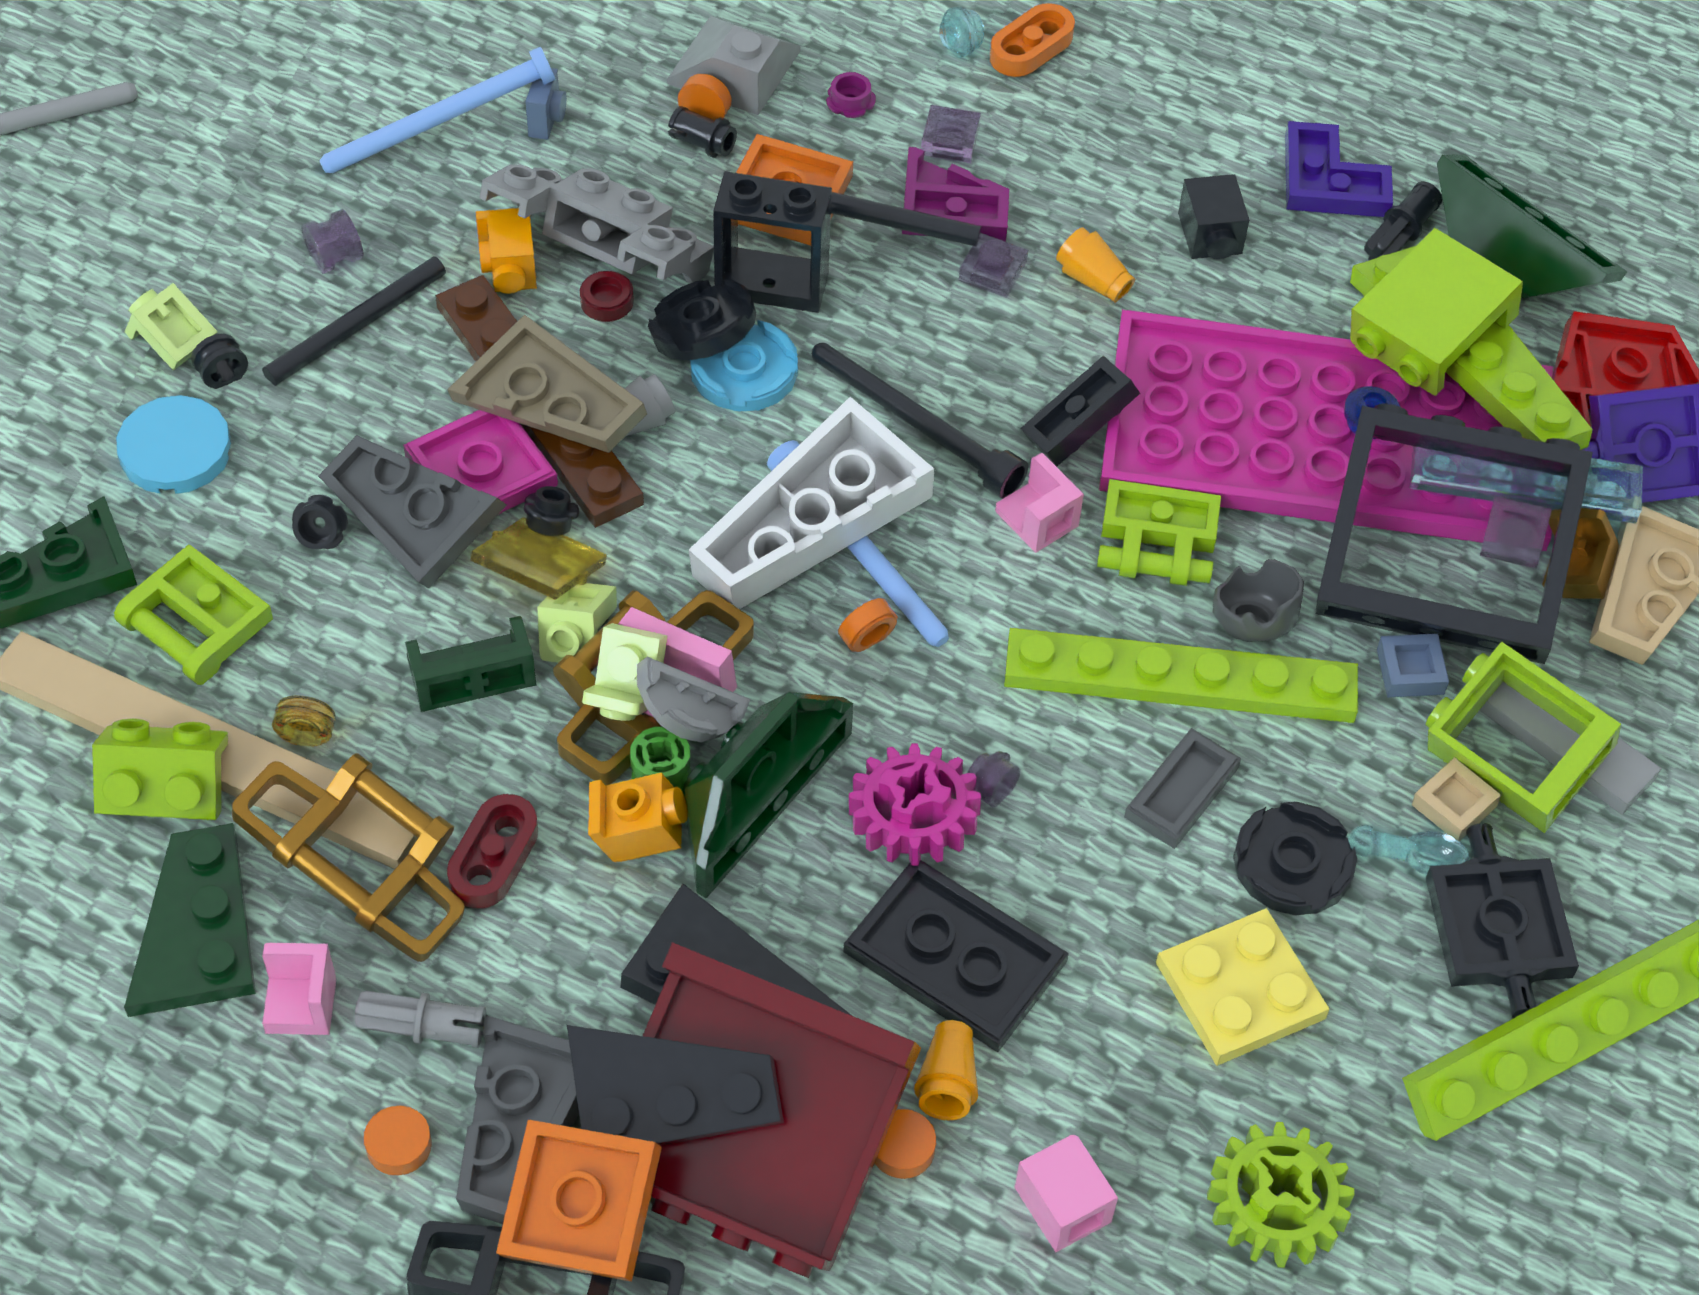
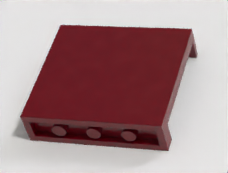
[643,942,921,1278]

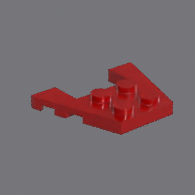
[1552,311,1699,427]

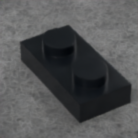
[1020,356,1141,467]

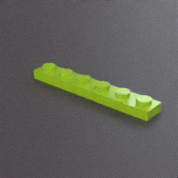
[1004,628,1358,723]
[1402,920,1699,1141]

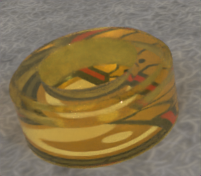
[272,695,336,747]

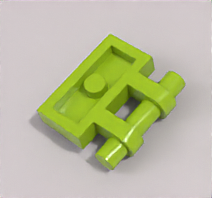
[1097,479,1221,586]

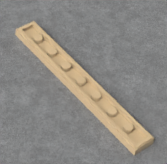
[0,631,429,869]

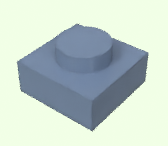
[525,68,567,140]
[1377,634,1449,698]

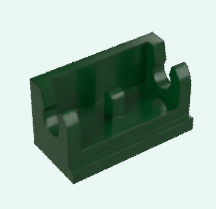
[405,616,537,712]

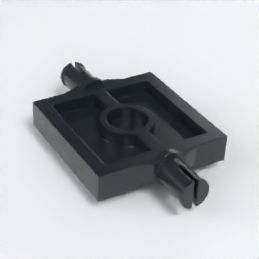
[1425,823,1579,1018]

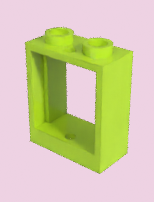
[1425,642,1621,833]

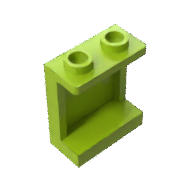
[1350,228,1523,396]

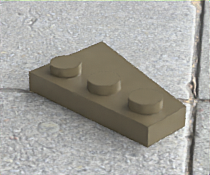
[447,315,647,453]

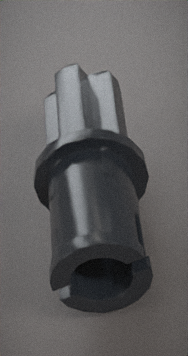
[1364,181,1443,260]

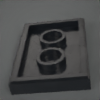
[843,860,1069,1052]

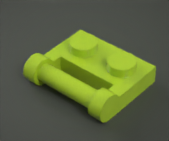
[114,544,273,685]

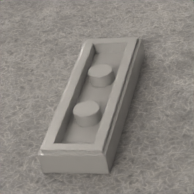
[1480,682,1662,815]

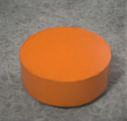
[678,74,732,120]
[838,598,898,652]
[364,1106,432,1175]
[875,1109,936,1179]

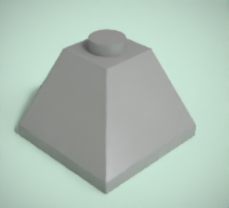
[667,16,800,115]

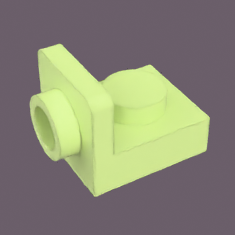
[125,283,218,370]
[537,581,617,663]
[582,623,668,721]

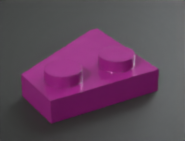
[902,147,1010,242]

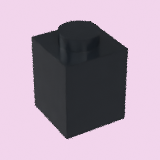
[1178,174,1250,259]

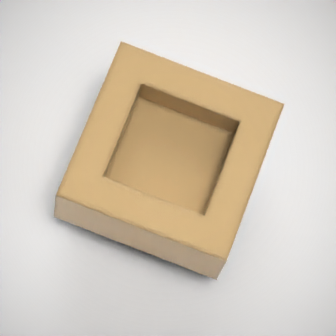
[1412,757,1501,843]

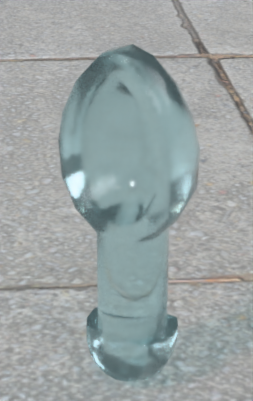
[1348,825,1469,875]

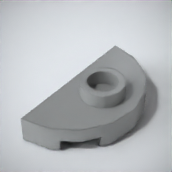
[637,657,750,742]

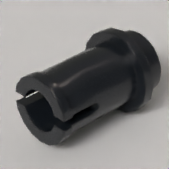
[668,106,737,158]

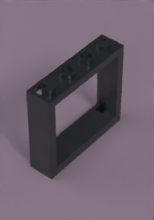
[1316,404,1593,664]

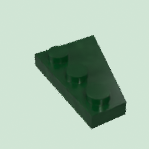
[0,496,137,629]
[124,823,256,1017]

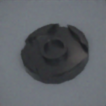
[648,279,756,361]
[1233,802,1357,915]

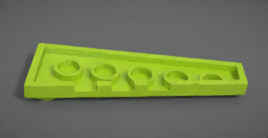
[1350,246,1593,450]

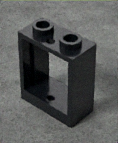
[713,171,832,313]

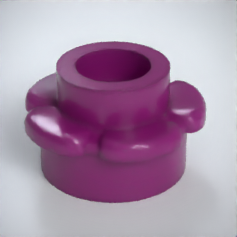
[826,72,876,118]

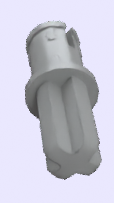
[355,990,486,1048]

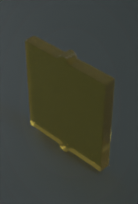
[470,517,607,600]

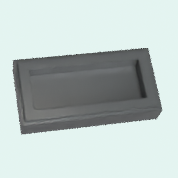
[1124,728,1241,849]

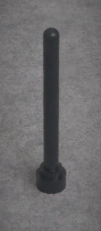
[811,343,1029,499]

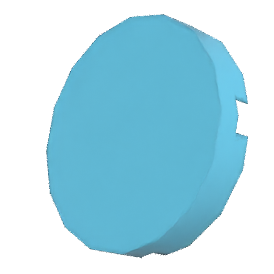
[690,320,798,412]
[116,395,231,494]

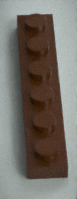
[435,275,644,528]

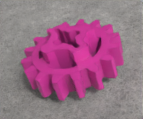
[849,743,981,866]

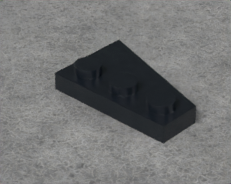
[567,1025,784,1145]

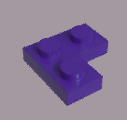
[1285,121,1393,217]

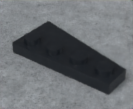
[620,884,852,1016]

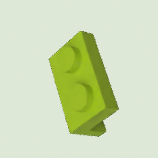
[92,719,228,820]

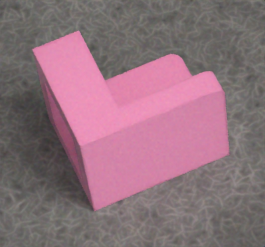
[995,453,1084,553]
[262,943,336,1035]
[1015,1135,1118,1252]

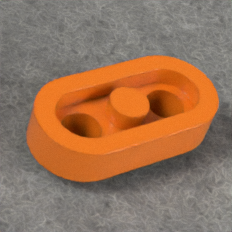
[990,3,1075,77]

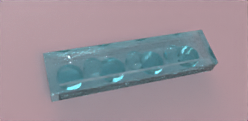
[1410,446,1643,524]

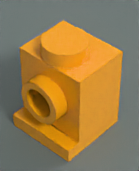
[476,208,537,294]
[588,772,688,862]

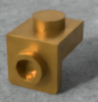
[1542,508,1619,599]

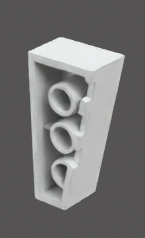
[689,397,934,609]

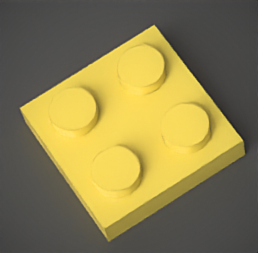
[1156,908,1329,1066]

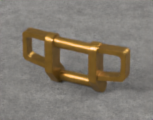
[553,590,754,785]
[232,753,465,962]

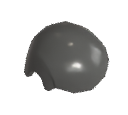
[1213,559,1304,642]

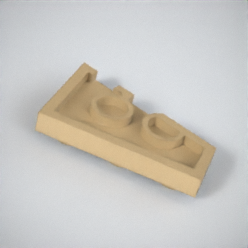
[1589,502,1699,665]

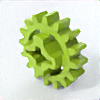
[1207,1122,1355,1268]

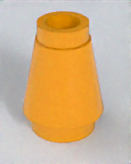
[1056,227,1136,303]
[914,1020,978,1121]

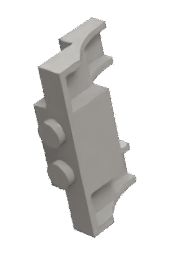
[479,164,714,283]

